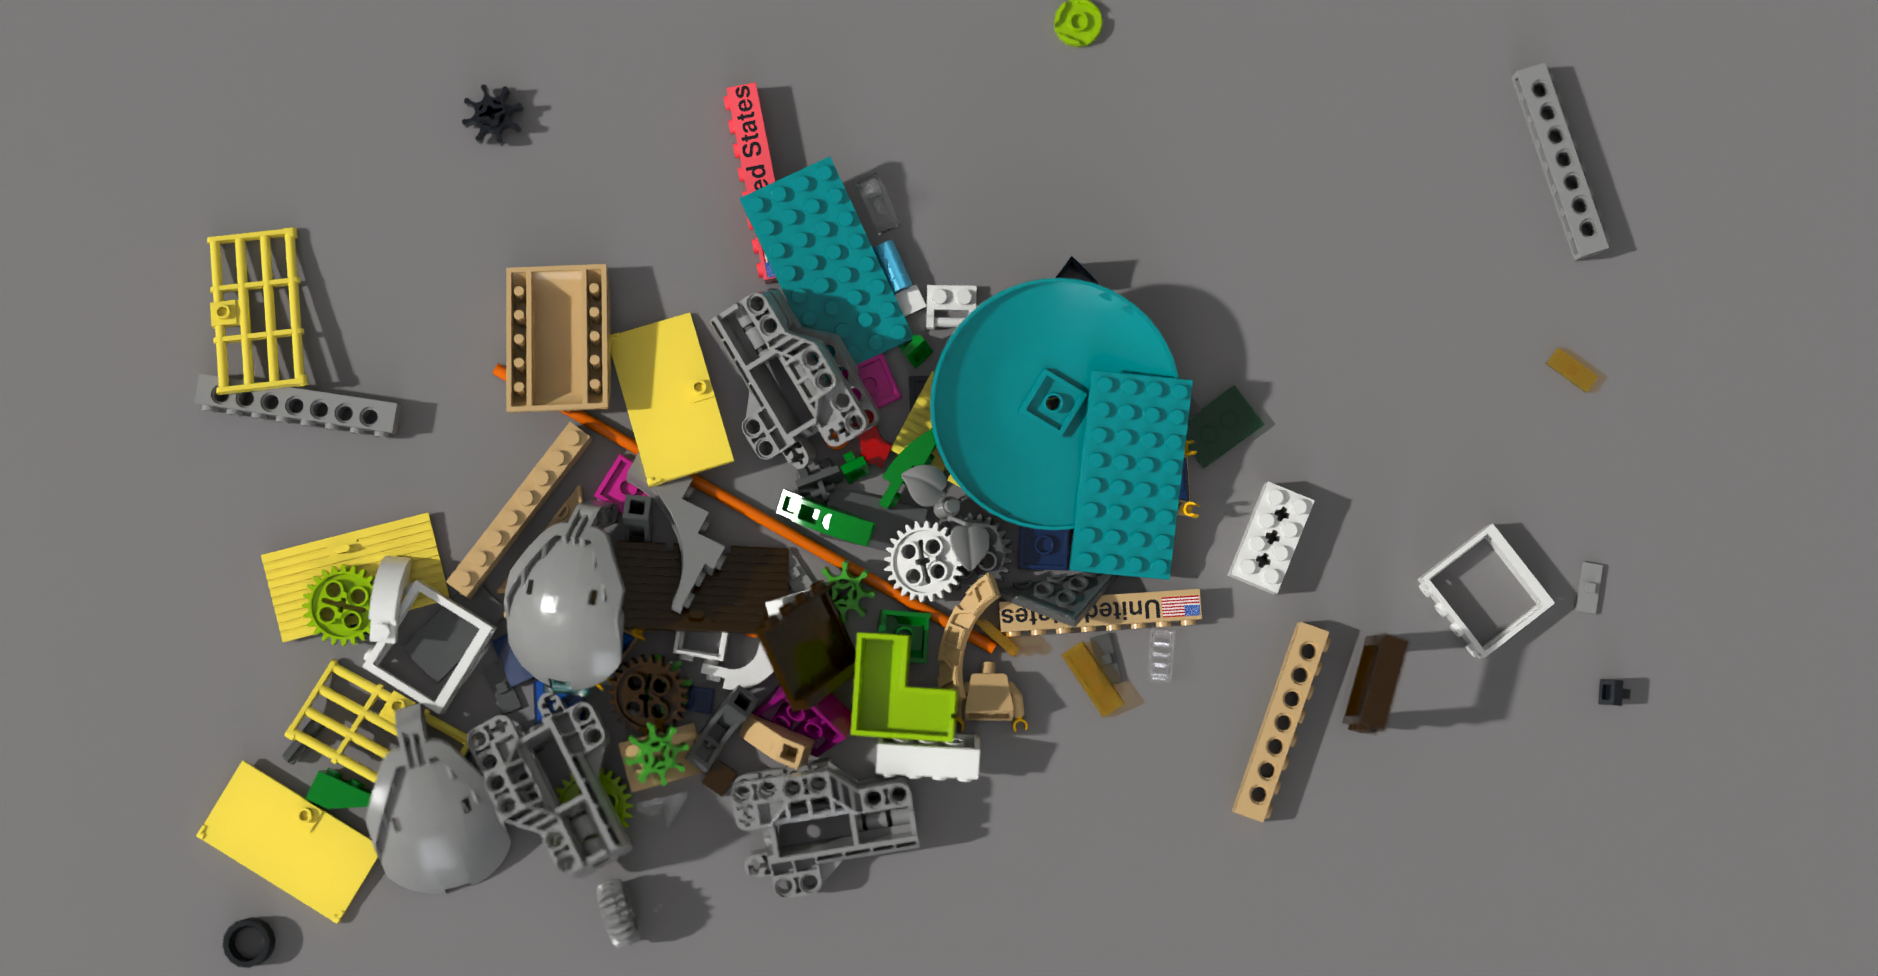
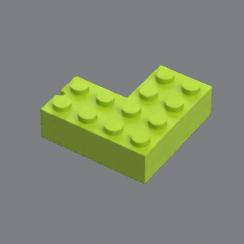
[851,632,959,742]

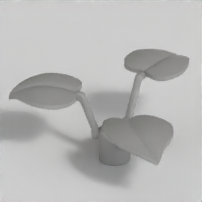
[901,465,989,571]

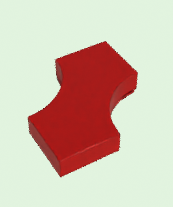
[852,410,892,468]

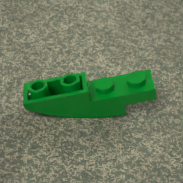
[879,429,936,510]
[776,489,876,547]

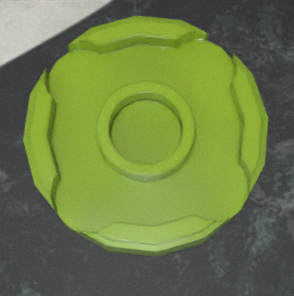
[1054,0,1103,48]

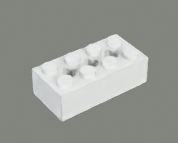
[1227,481,1315,595]
[876,733,980,782]

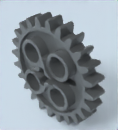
[933,513,1014,594]

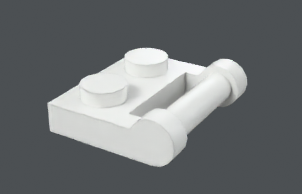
[926,285,977,330]

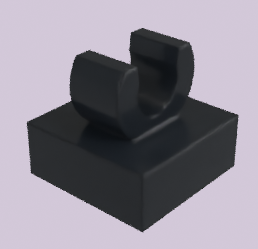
[1598,679,1631,706]

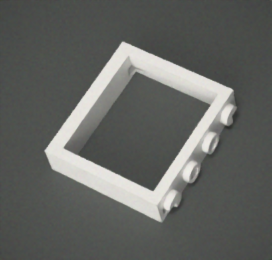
[1417,523,1555,659]
[362,580,498,714]

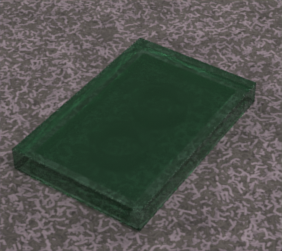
[1186,385,1264,469]

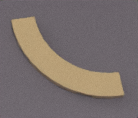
[937,573,1000,703]

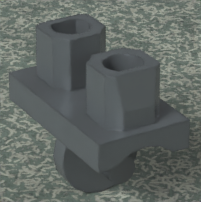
[795,457,843,502]

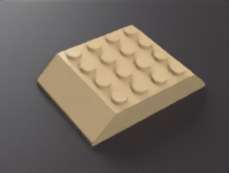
[506,264,611,413]

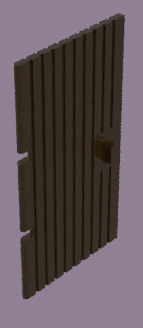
[617,541,789,634]

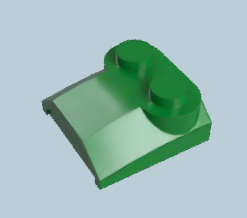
[877,609,931,664]

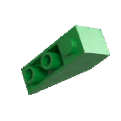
[305,768,372,809]

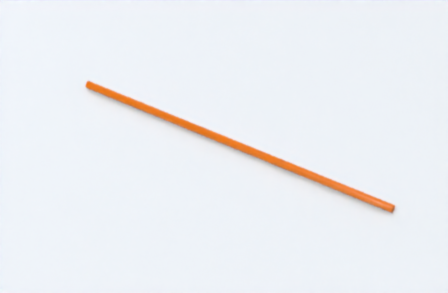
[493,363,997,654]

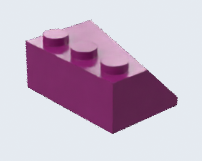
[751,685,852,757]

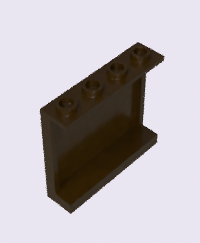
[755,580,856,711]

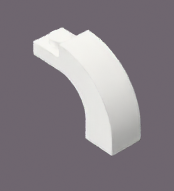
[369,555,411,644]
[701,643,774,690]

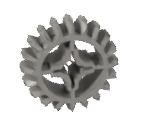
[597,878,640,948]

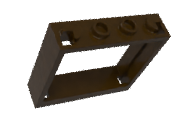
[1342,634,1409,734]

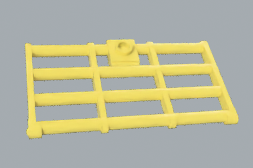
[207,227,308,395]
[284,659,477,783]

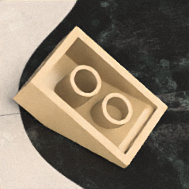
[618,722,703,792]

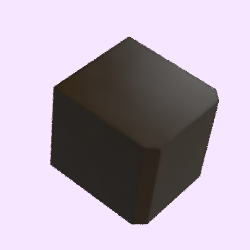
[701,760,738,797]

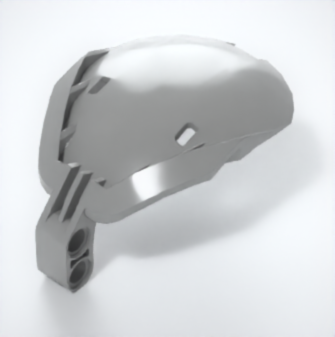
[504,500,625,691]
[366,703,511,894]

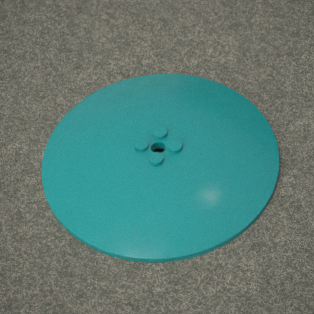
[930,278,1179,530]

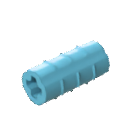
[873,240,913,294]

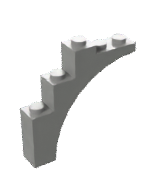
[626,452,726,614]

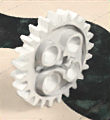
[884,521,964,602]

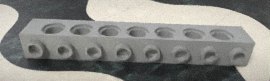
[1512,62,1610,261]
[194,374,402,439]

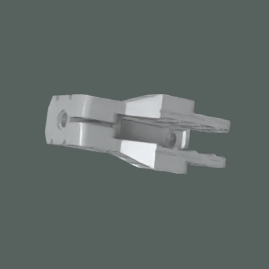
[709,288,881,469]
[467,692,633,878]
[731,757,920,898]

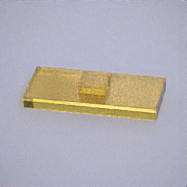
[1546,348,1598,393]

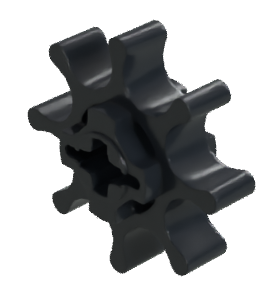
[462,84,524,146]

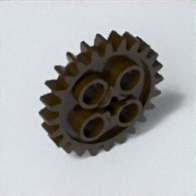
[607,654,691,737]

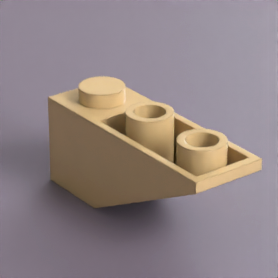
[739,714,815,770]

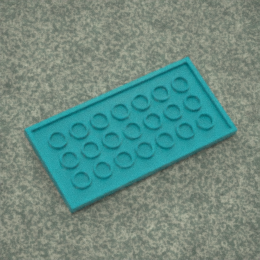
[739,156,913,380]
[1069,370,1193,580]

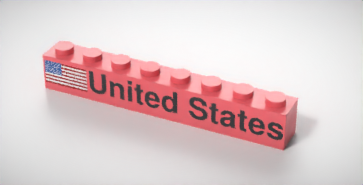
[723,82,778,284]

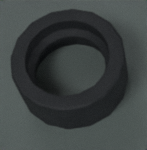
[222,918,275,968]

